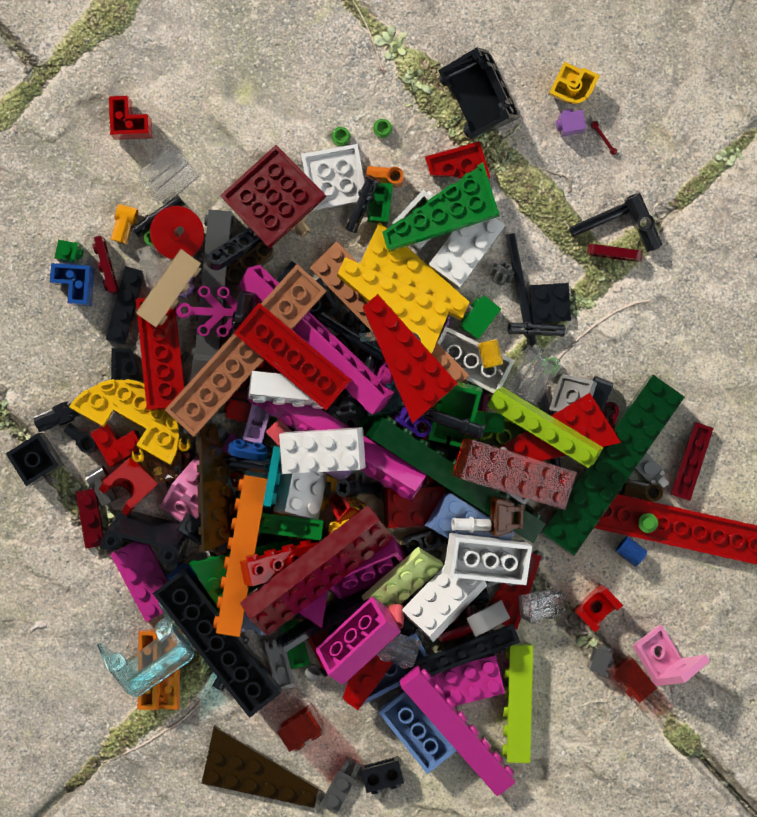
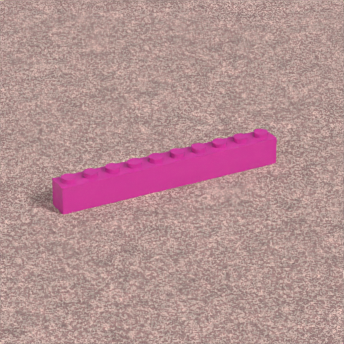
[238,265,394,415]
[246,388,427,501]

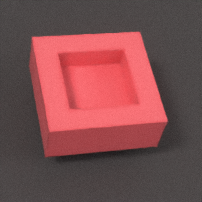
[266,419,293,445]

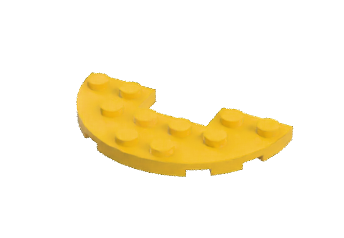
[69,379,179,466]

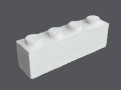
[248,371,323,409]

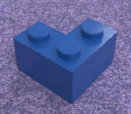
[50,263,95,307]

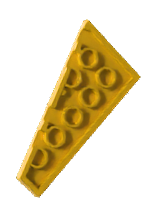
[360,222,469,320]
[337,257,451,354]

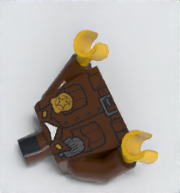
[132,438,193,491]

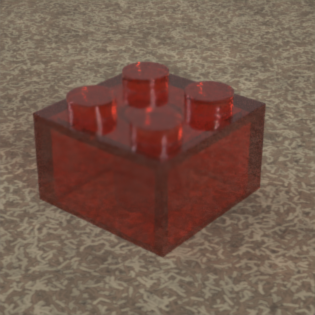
[277,703,324,752]

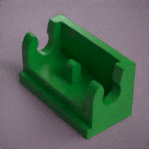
[367,183,393,225]

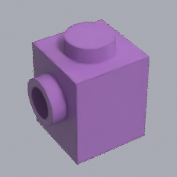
[555,109,586,137]

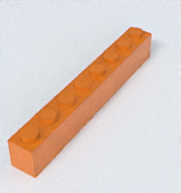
[213,475,268,637]

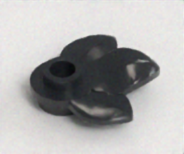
[328,394,367,428]

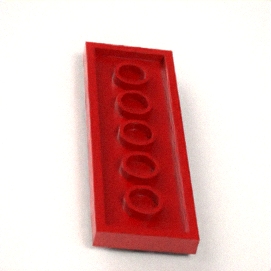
[136,298,184,412]
[234,303,352,410]

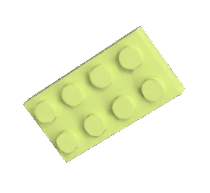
[362,547,444,607]

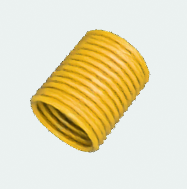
[478,339,504,369]

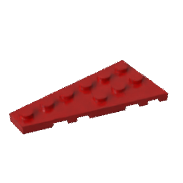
[363,294,458,424]
[491,393,621,466]

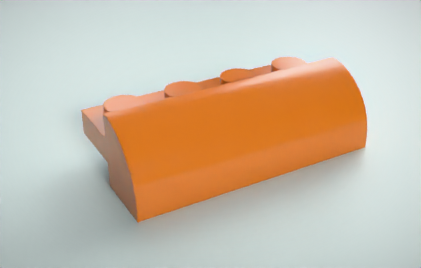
[137,629,181,710]

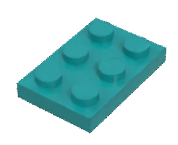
[263,446,282,508]

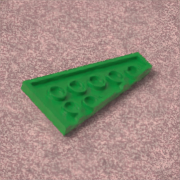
[382,162,500,252]
[189,537,315,610]

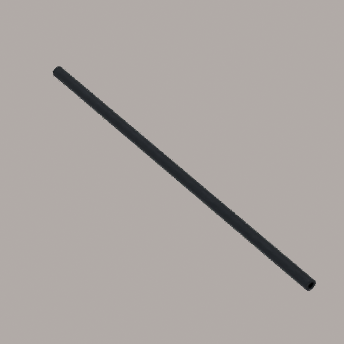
[506,233,566,504]

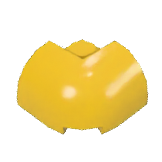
[548,61,600,104]

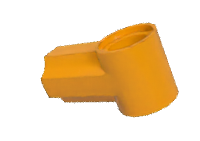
[110,204,139,245]

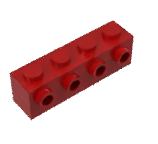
[240,539,317,586]

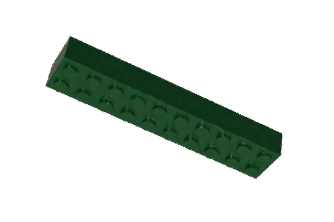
[540,375,685,556]
[365,415,546,543]

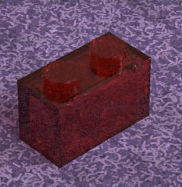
[611,655,657,703]

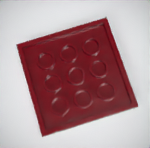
[220,145,326,249]

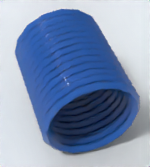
[615,536,647,567]

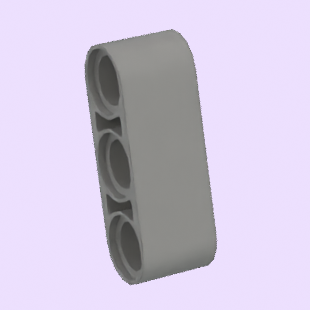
[467,600,510,636]

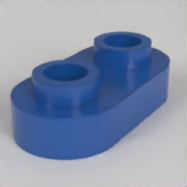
[228,439,268,461]

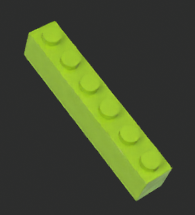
[487,387,603,468]
[502,643,533,763]

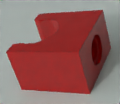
[99,457,158,516]
[573,584,624,632]

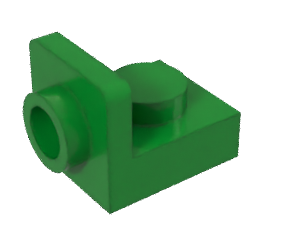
[54,239,84,263]

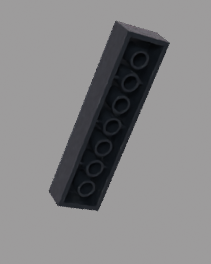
[152,567,282,718]

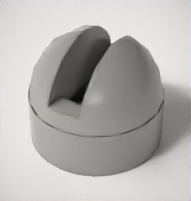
[304,664,321,681]

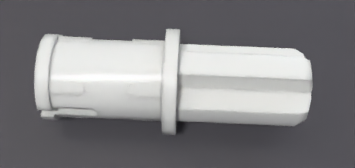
[451,517,492,533]

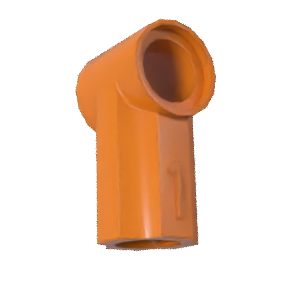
[366,166,404,188]

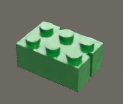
[429,381,482,449]

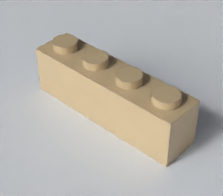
[136,249,201,327]

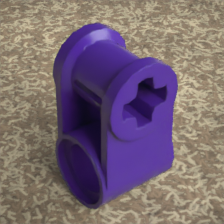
[394,406,432,437]

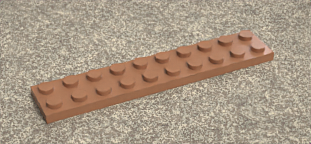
[310,241,470,383]
[165,264,327,437]

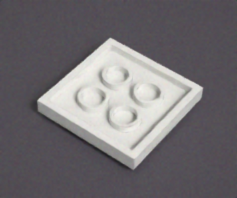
[301,144,364,211]

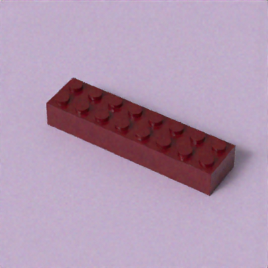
[240,505,394,636]

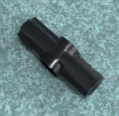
[624,192,663,252]
[232,291,256,335]
[33,400,81,432]

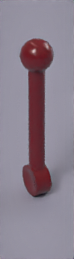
[591,121,617,155]

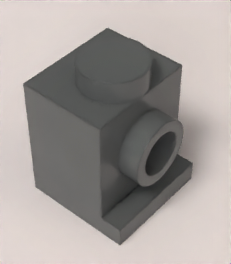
[587,644,613,677]

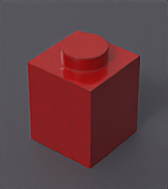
[224,399,252,423]

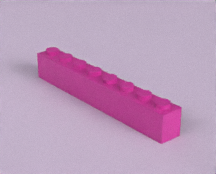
[399,665,516,797]

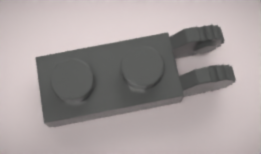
[320,757,362,813]

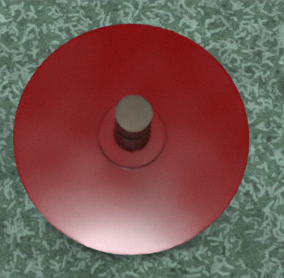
[150,206,204,260]

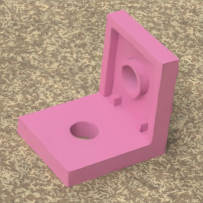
[160,455,200,522]
[632,625,710,686]

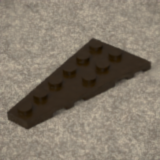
[196,423,238,553]
[201,725,319,808]

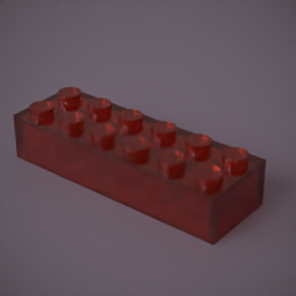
[452,437,577,510]

